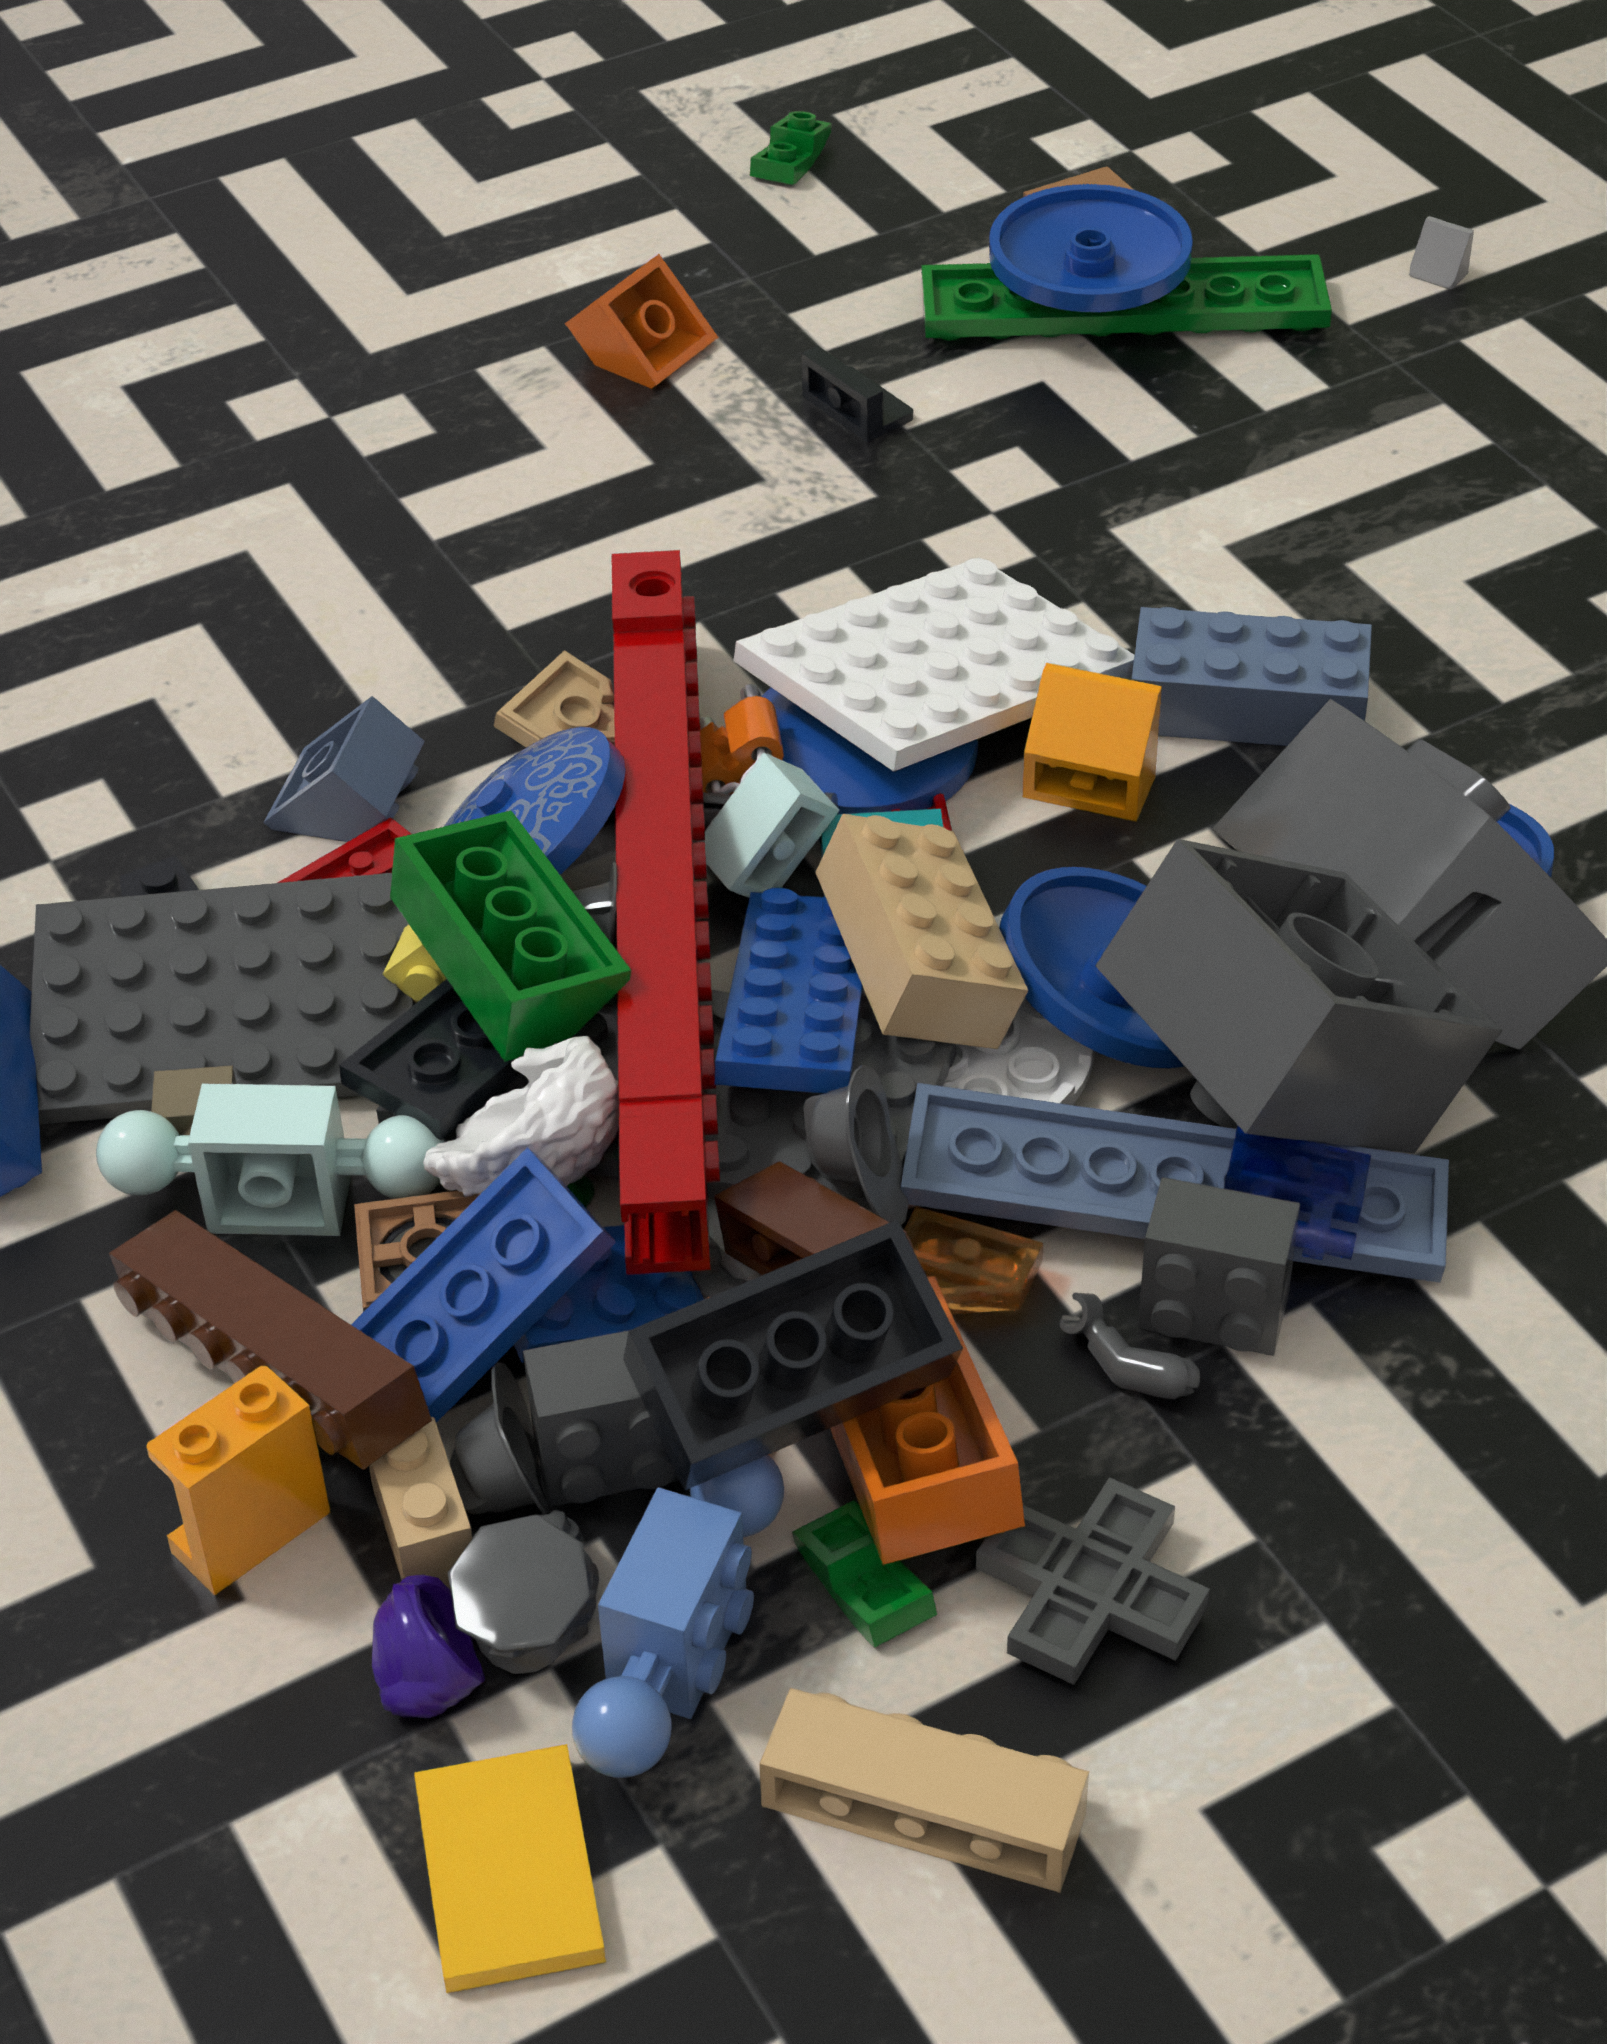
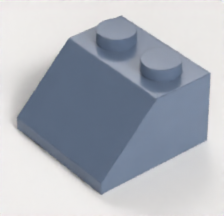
[263,696,425,842]

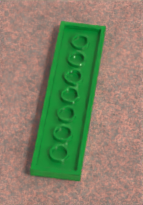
[921,254,1332,340]

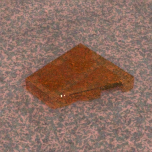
[904,1206,1043,1315]

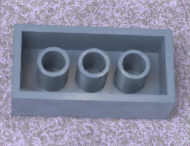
[1132,607,1372,746]

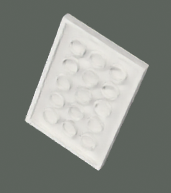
[733,558,1135,772]

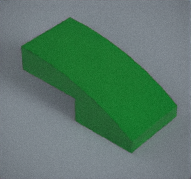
[792,1500,937,1648]

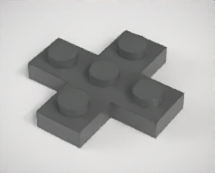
[976,1477,1210,1685]

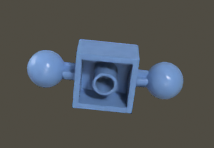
[572,1455,784,1778]

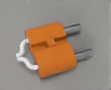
[700,684,784,794]

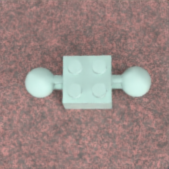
[96,1084,445,1236]

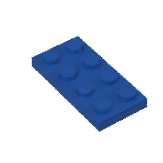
[351,1147,616,1423]

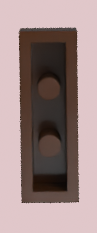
[714,1161,914,1275]

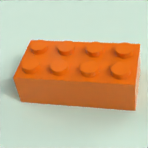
[830,1276,1025,1565]

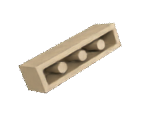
[759,1688,1089,1893]

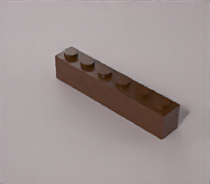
[109,1210,432,1470]

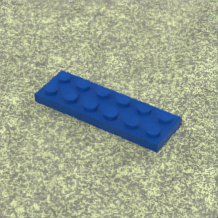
[714,888,863,1093]

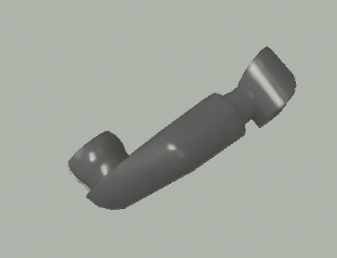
[1060,1293,1200,1399]

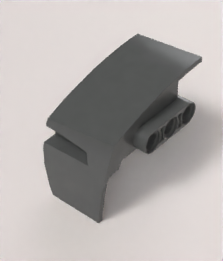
[1212,699,1607,1050]

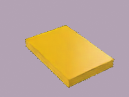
[414,1744,606,1993]

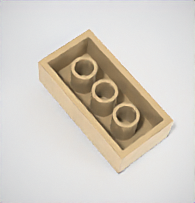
[815,814,1028,1049]

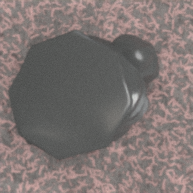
[447,1510,599,1674]

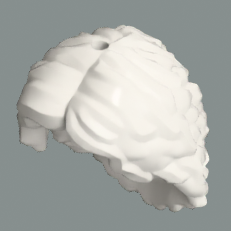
[423,1036,619,1197]

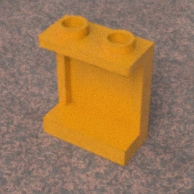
[147,1366,331,1596]

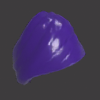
[372,1575,485,1718]

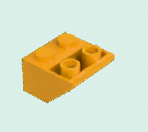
[1023,663,1162,822]

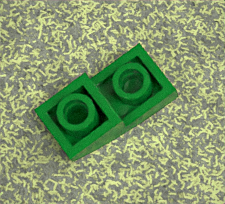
[750,111,832,185]

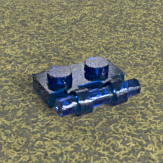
[1223,1125,1372,1260]

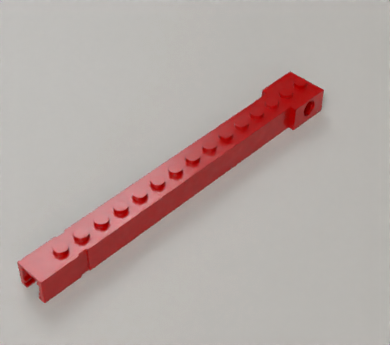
[611,550,720,1275]

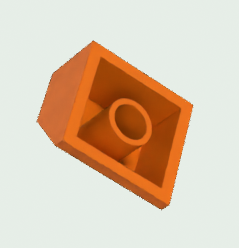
[565,254,719,389]

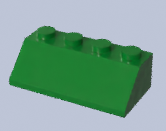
[390,810,631,1062]

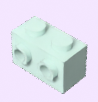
[697,752,840,898]

